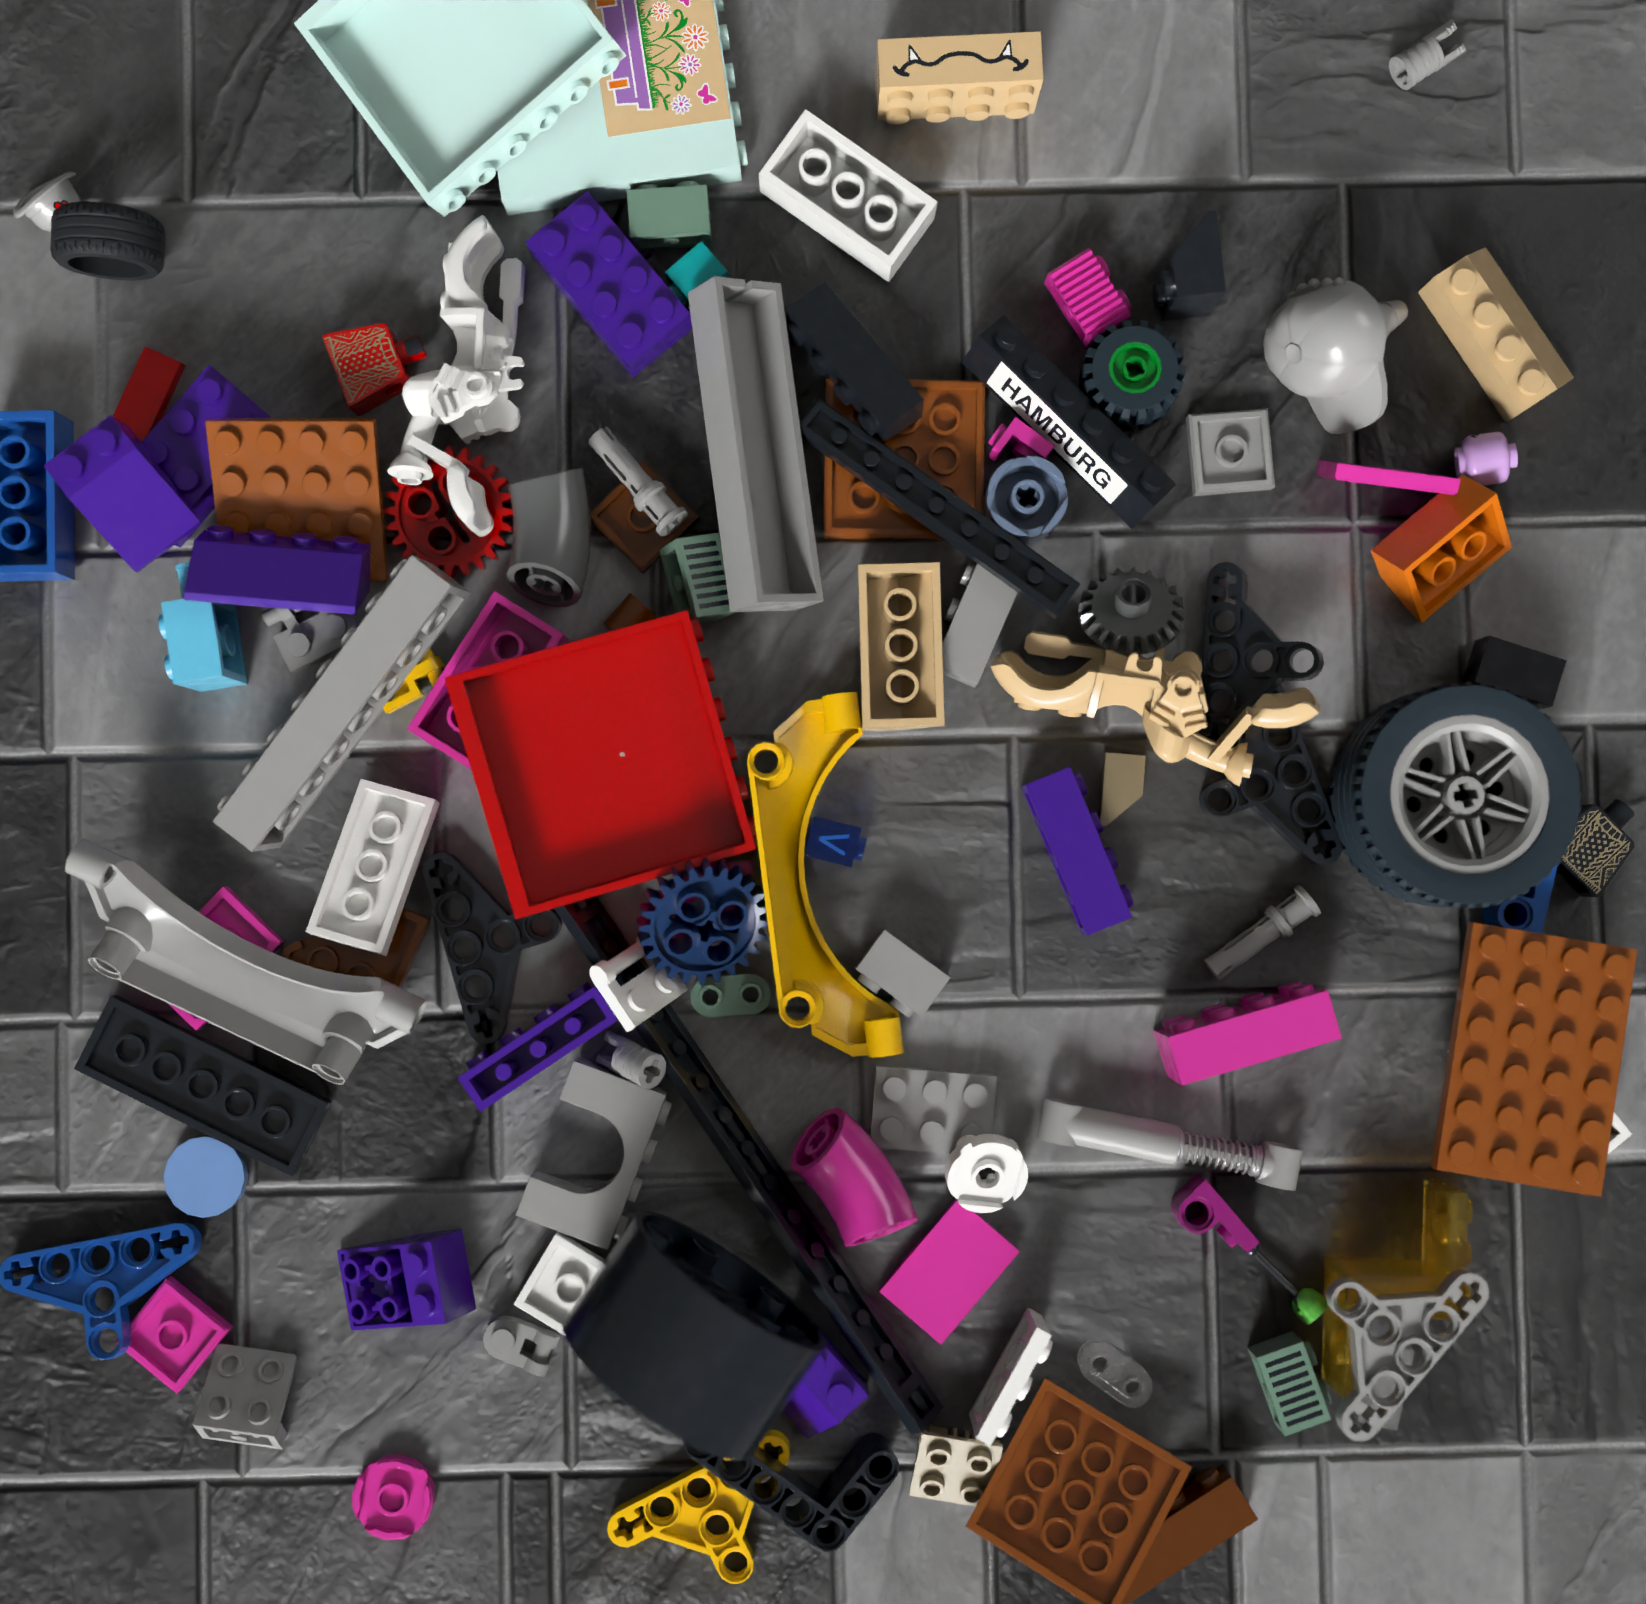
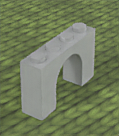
[516,1057,672,1250]

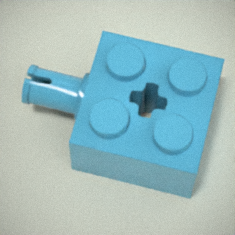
[158,562,248,692]

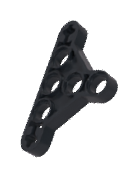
[1198,562,1324,747]

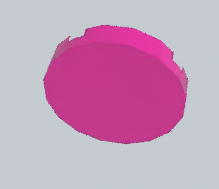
[352,1454,436,1540]

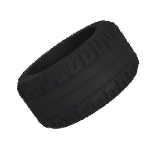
[50,202,165,281]

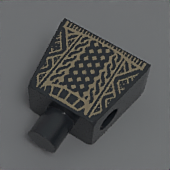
[1556,799,1635,897]

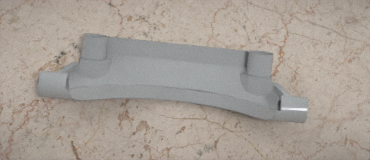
[65,839,427,1085]

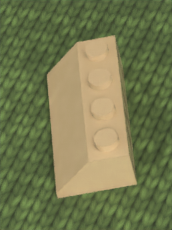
[1418,247,1574,423]
[858,562,945,731]

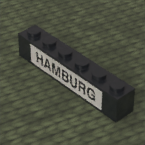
[962,315,1176,529]

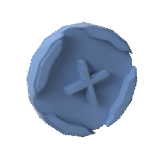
[164,1135,249,1218]

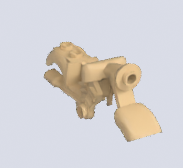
[990,631,1320,787]

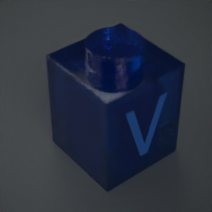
[805,816,867,868]

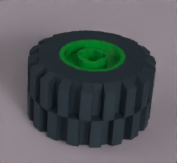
[1079,319,1186,431]

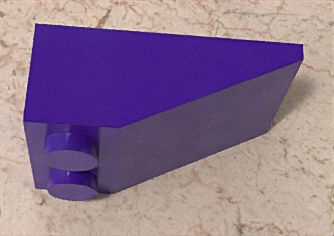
[43,415,203,573]

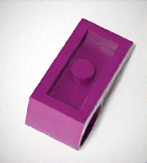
[1171,1173,1260,1253]

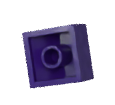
[782,1321,869,1439]

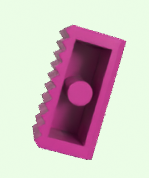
[1044,248,1131,349]

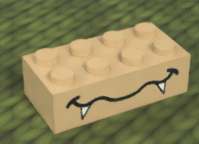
[875,31,1044,125]

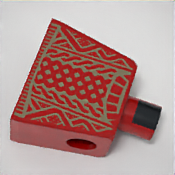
[322,323,427,417]

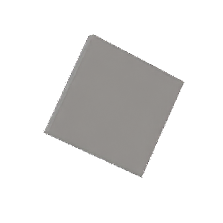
[1186,408,1275,496]

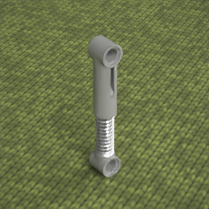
[1037,1097,1303,1191]

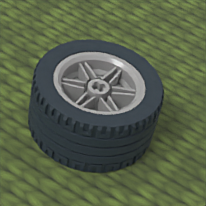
[1328,682,1582,908]

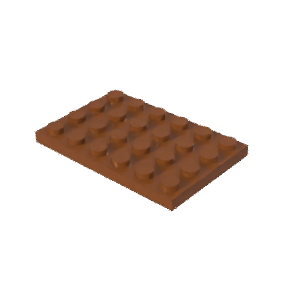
[1431,922,1638,1197]

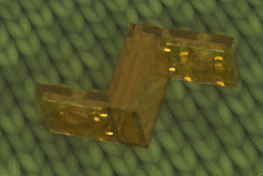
[1321,1179,1473,1399]

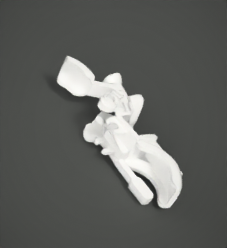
[387,215,525,537]

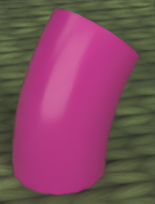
[790,1107,918,1247]

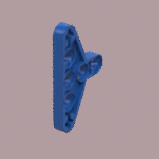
[0,1223,202,1360]

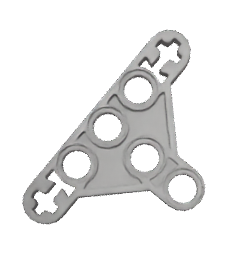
[1326,1268,1489,1442]

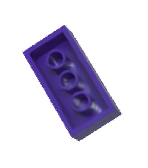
[525,191,692,378]
[141,365,272,548]

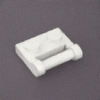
[589,937,688,1032]

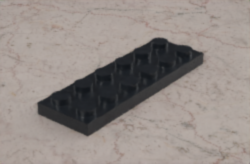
[74,995,332,1177]

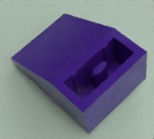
[337,1229,476,1330]

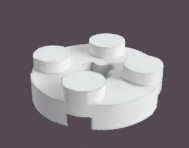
[945,1134,1028,1213]

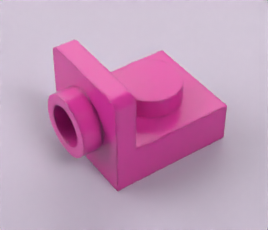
[988,417,1055,462]

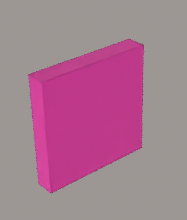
[114,1276,233,1394]

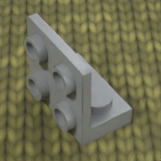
[192,1344,298,1450]

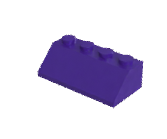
[184,525,370,614]

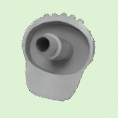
[1263,277,1408,434]

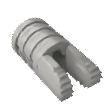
[1389,19,1466,90]
[595,1030,666,1089]

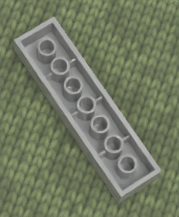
[213,555,471,852]

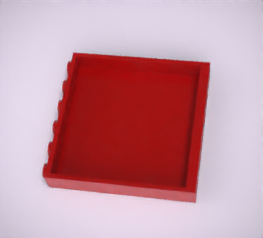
[444,610,757,919]

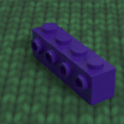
[458,982,618,1112]

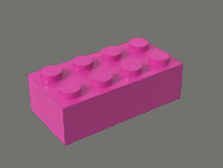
[407,591,570,769]
[1153,981,1342,1085]

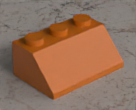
[1370,474,1512,623]

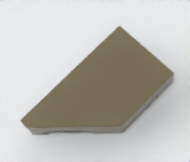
[1099,752,1146,827]

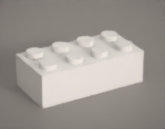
[759,109,937,282]

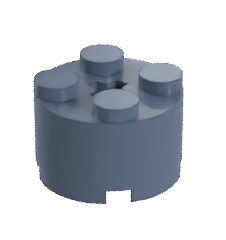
[983,456,1068,546]

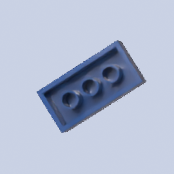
[0,410,75,582]

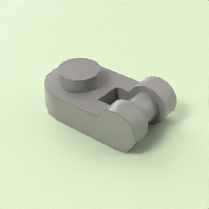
[483,1315,560,1377]

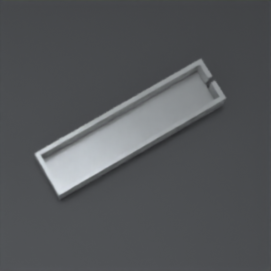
[688,276,824,612]

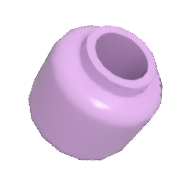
[1454,432,1518,486]

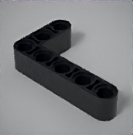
[683,1433,899,1552]

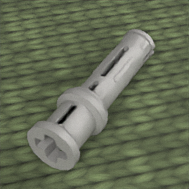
[588,427,688,536]
[1204,885,1321,981]

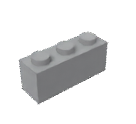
[942,561,1018,688]

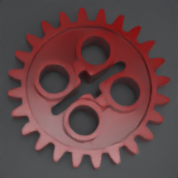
[384,445,513,578]

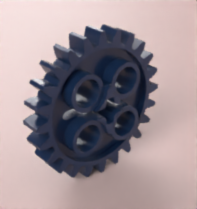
[636,858,768,985]

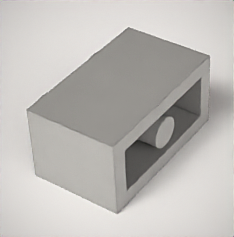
[855,929,950,1018]

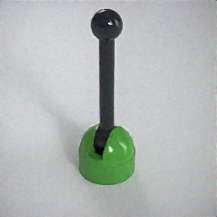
[1243,1245,1328,1325]

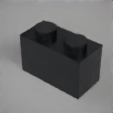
[1462,636,1567,709]

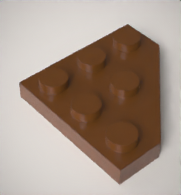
[280,907,431,988]

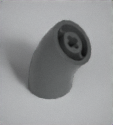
[506,468,591,607]

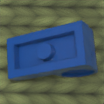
[1483,866,1557,934]

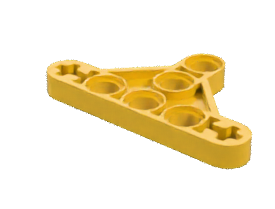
[607,1429,790,1584]

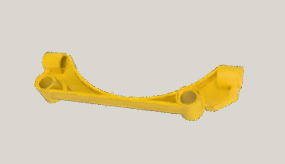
[747,692,904,1058]

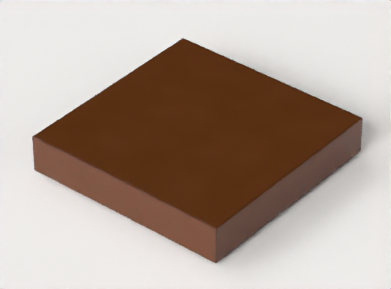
[590,460,699,574]

